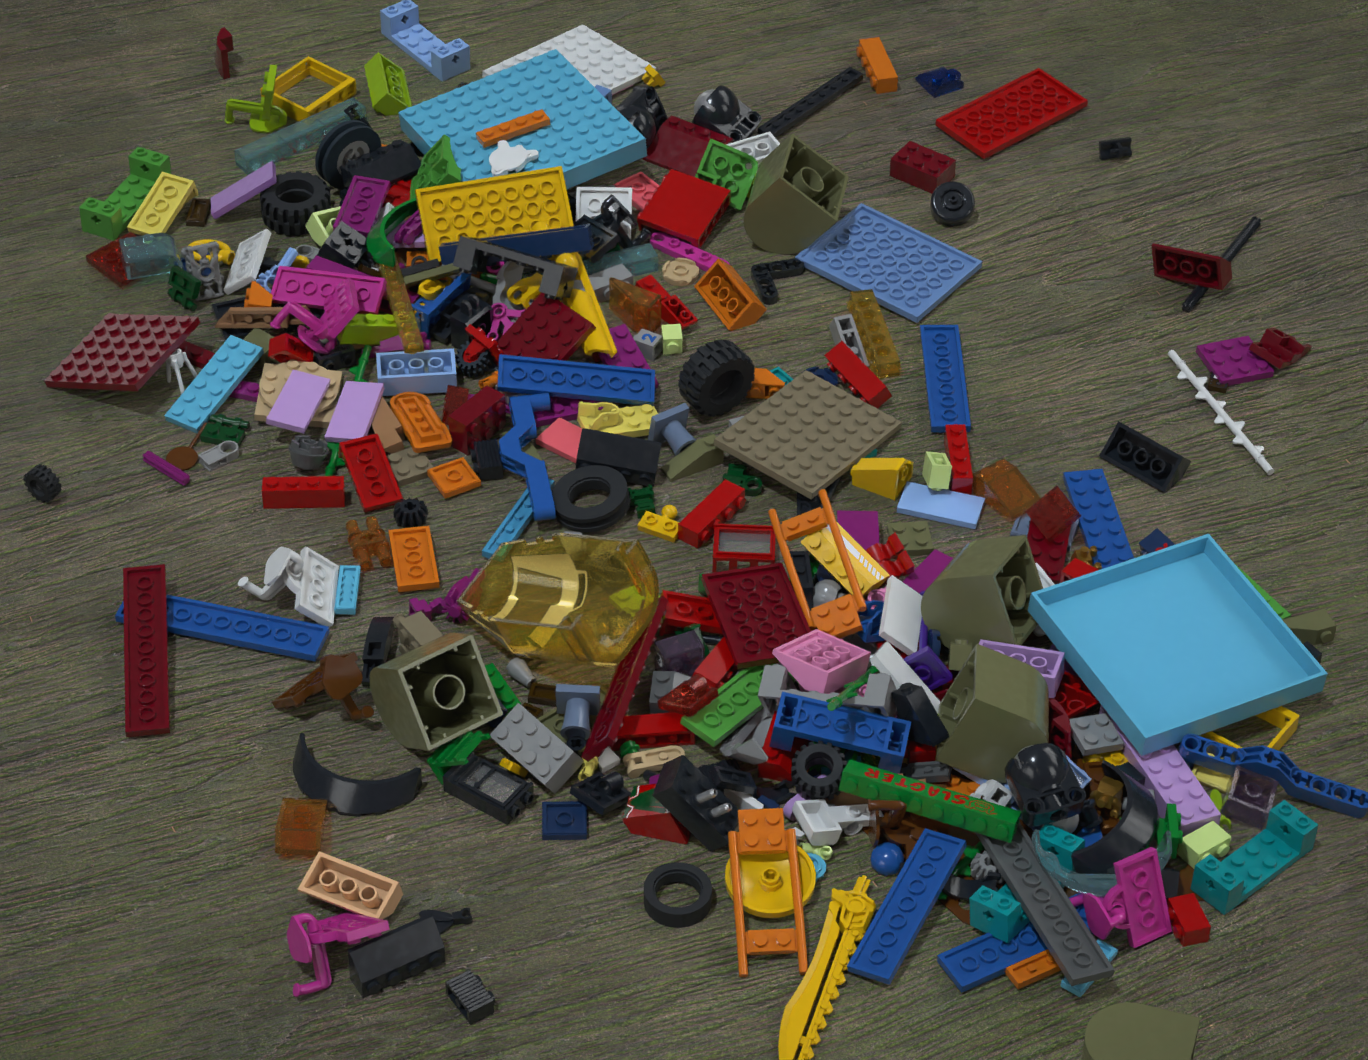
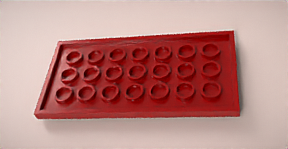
[935,68,1088,159]

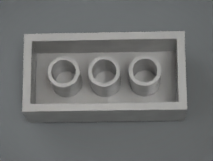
[490,703,584,794]

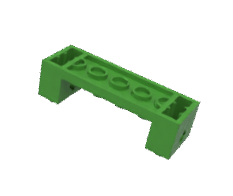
[79,147,171,241]

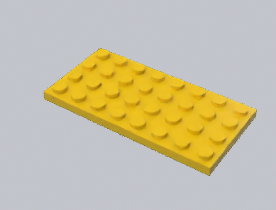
[415,166,574,263]

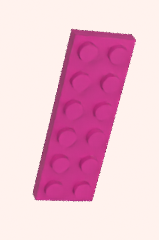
[271,266,387,315]

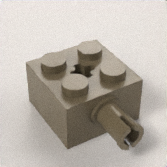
[392,611,443,655]

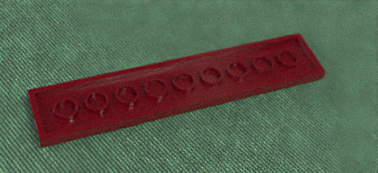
[123,564,170,737]
[581,596,668,762]

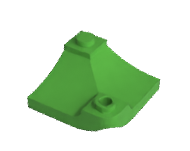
[410,134,461,200]
[695,138,758,211]

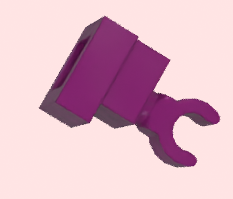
[409,597,443,621]

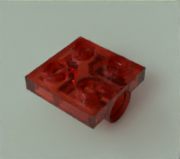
[1025,485,1081,542]
[657,674,719,717]

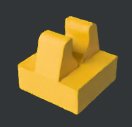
[642,64,666,87]

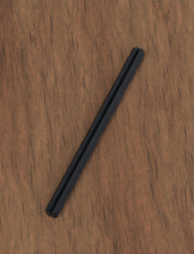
[1182,216,1261,312]

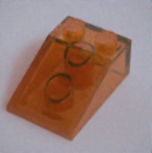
[609,277,661,333]
[972,458,1043,520]
[275,798,327,857]

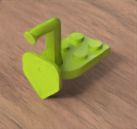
[225,64,287,134]

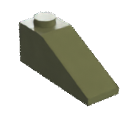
[661,434,724,482]
[1283,609,1337,645]
[948,638,972,671]

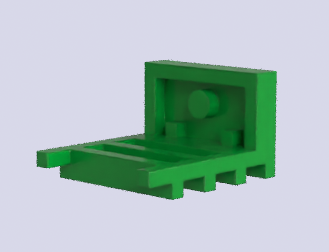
[427,730,491,785]
[1119,803,1183,859]

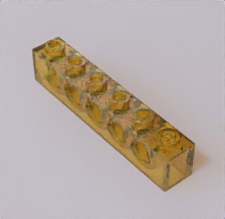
[847,289,901,379]

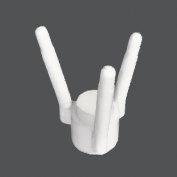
[166,349,197,395]

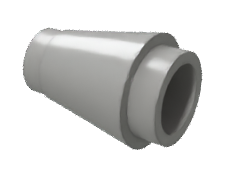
[506,657,537,688]

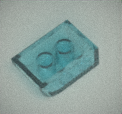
[119,233,184,280]

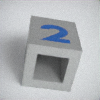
[633,329,662,361]

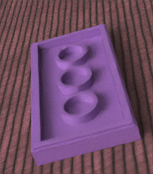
[211,161,277,219]

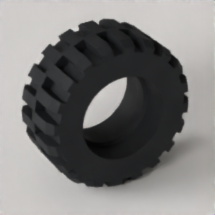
[260,171,331,236]
[678,340,755,417]

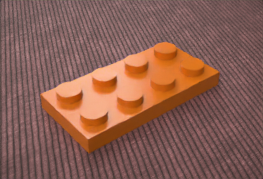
[388,526,440,593]

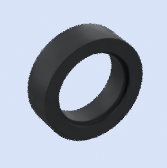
[644,862,712,928]

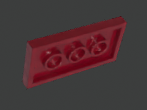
[1027,512,1072,585]

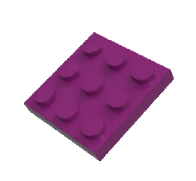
[1196,336,1274,386]

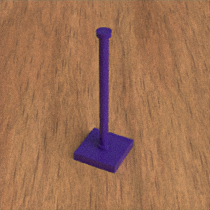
[903,591,952,691]

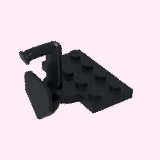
[573,194,652,264]

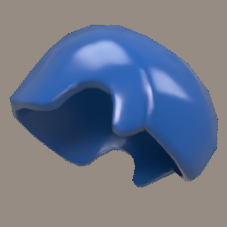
[870,842,904,876]

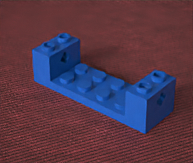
[769,692,911,774]

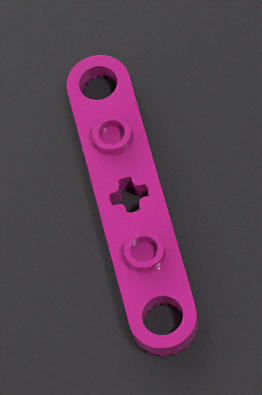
[650,232,730,272]

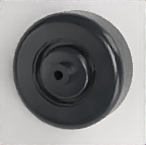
[930,181,975,226]

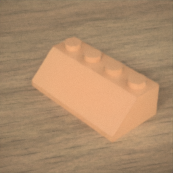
[298,851,403,919]

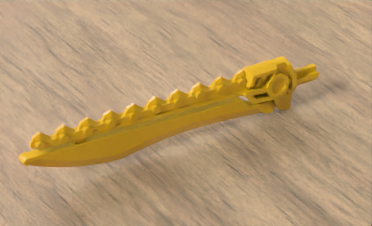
[778,875,876,1060]

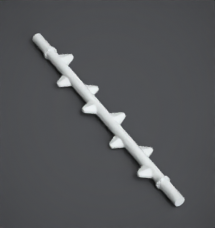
[1168,350,1274,475]

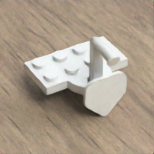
[238,546,339,628]

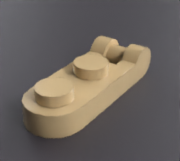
[622,745,685,779]

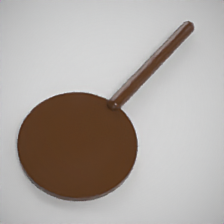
[166,422,207,471]

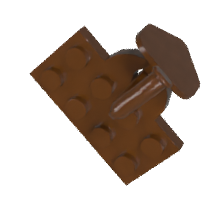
[272,652,374,720]
[868,784,950,862]

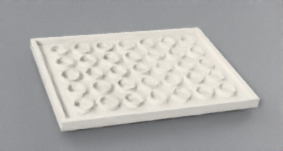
[482,24,656,95]

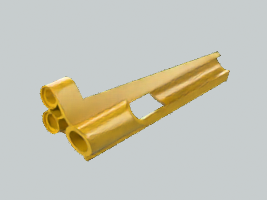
[518,221,617,358]

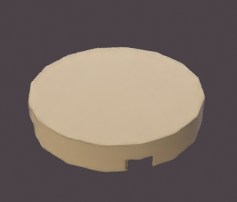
[662,258,699,287]

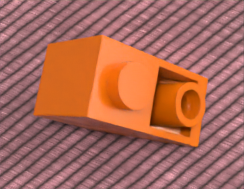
[244,281,273,307]
[745,368,785,399]

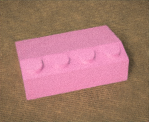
[772,629,871,694]

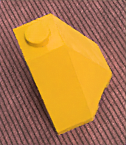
[850,458,914,501]

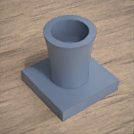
[648,403,697,456]
[556,684,601,740]

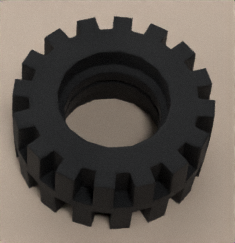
[23,464,62,503]

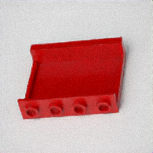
[637,169,731,249]

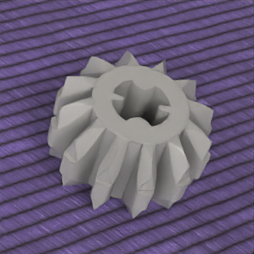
[970,850,1004,885]

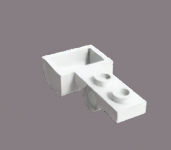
[792,799,884,846]

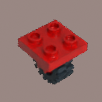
[455,324,504,377]

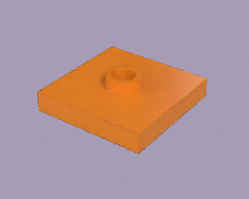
[427,457,481,499]

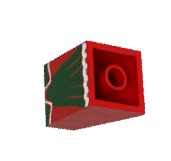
[622,784,691,844]

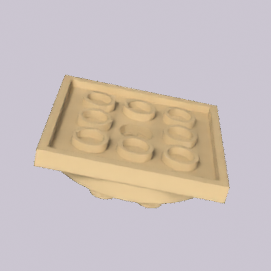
[254,360,342,428]

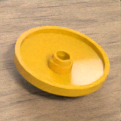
[725,845,816,918]

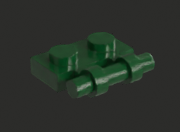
[167,266,202,311]
[200,414,250,448]

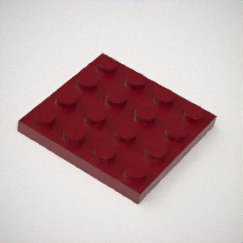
[497,292,596,361]

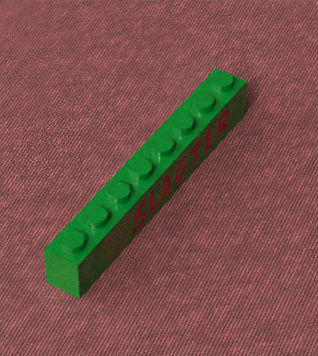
[839,759,1021,843]

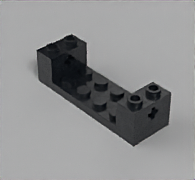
[453,236,578,300]

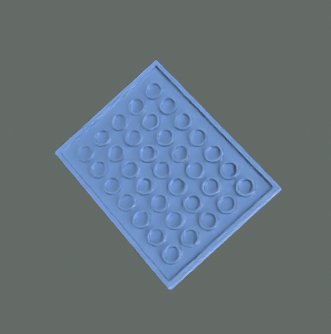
[795,203,982,323]

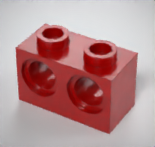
[268,333,314,363]

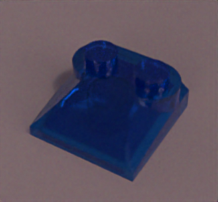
[915,66,964,98]

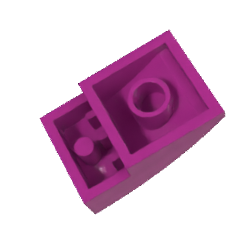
[837,510,879,550]

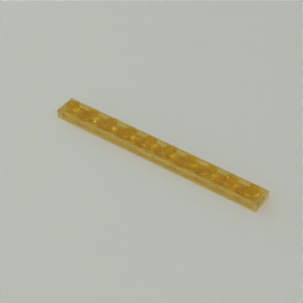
[377,243,424,354]

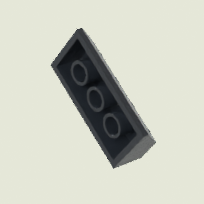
[340,140,421,189]
[1099,421,1191,493]
[575,428,662,487]
[348,913,446,998]

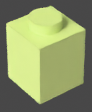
[661,324,683,354]

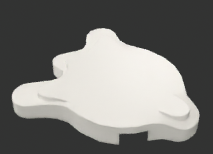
[489,140,539,177]

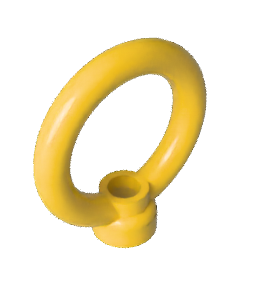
[188,239,235,265]

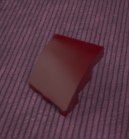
[215,27,234,79]
[1249,328,1312,369]
[1048,698,1072,761]

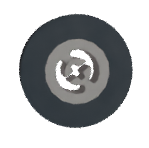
[315,120,381,189]

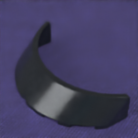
[293,733,422,817]
[1071,760,1159,875]

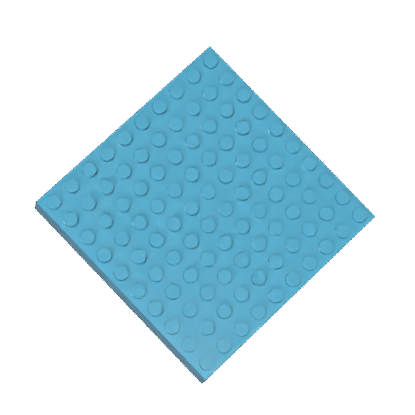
[398,49,647,189]
[1028,534,1328,756]

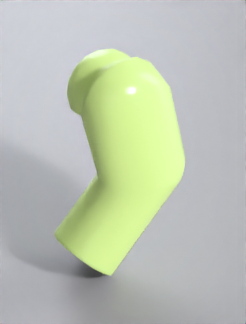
[799,842,833,860]

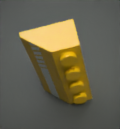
[800,523,890,600]

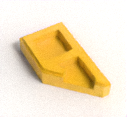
[499,758,528,778]

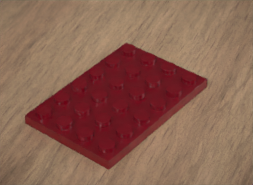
[701,563,811,669]

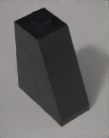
[892,683,949,747]

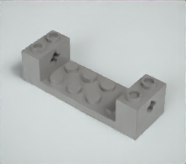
[758,664,897,718]

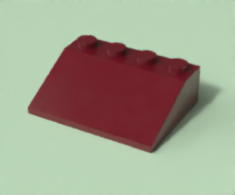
[643,115,733,177]

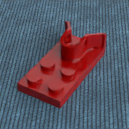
[338,433,403,512]
[659,590,723,636]

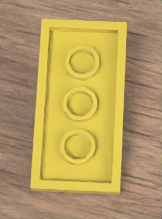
[127,172,198,241]
[577,401,658,437]

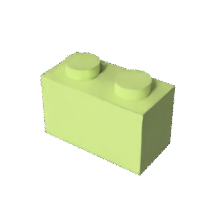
[922,451,952,491]
[1177,821,1231,869]

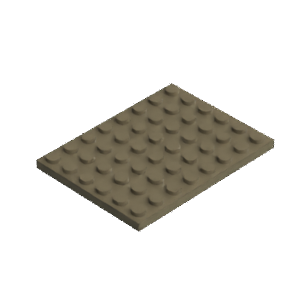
[714,370,902,499]

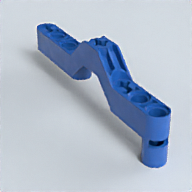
[499,393,556,521]
[1178,734,1368,818]

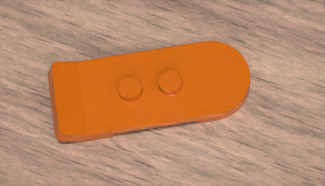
[390,392,452,453]

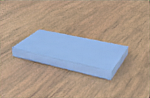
[897,481,985,529]

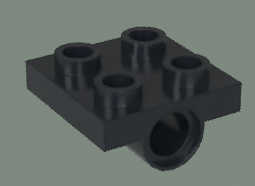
[401,256,440,278]
[570,771,631,816]

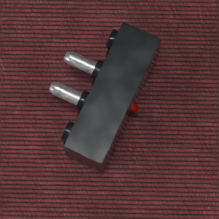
[652,755,739,852]

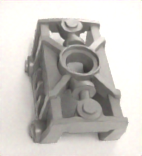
[181,241,224,301]

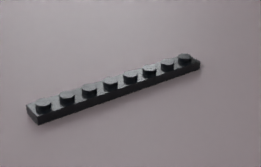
[757,67,863,138]

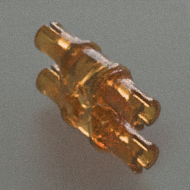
[346,516,392,571]

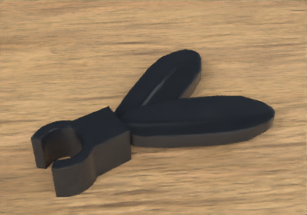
[419,908,473,935]

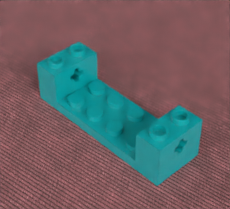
[1190,800,1318,915]
[969,824,1085,943]

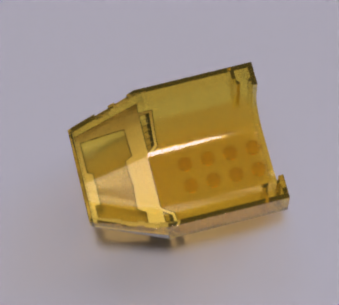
[457,533,659,668]

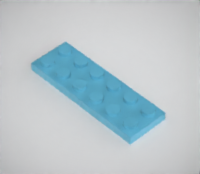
[164,335,264,433]

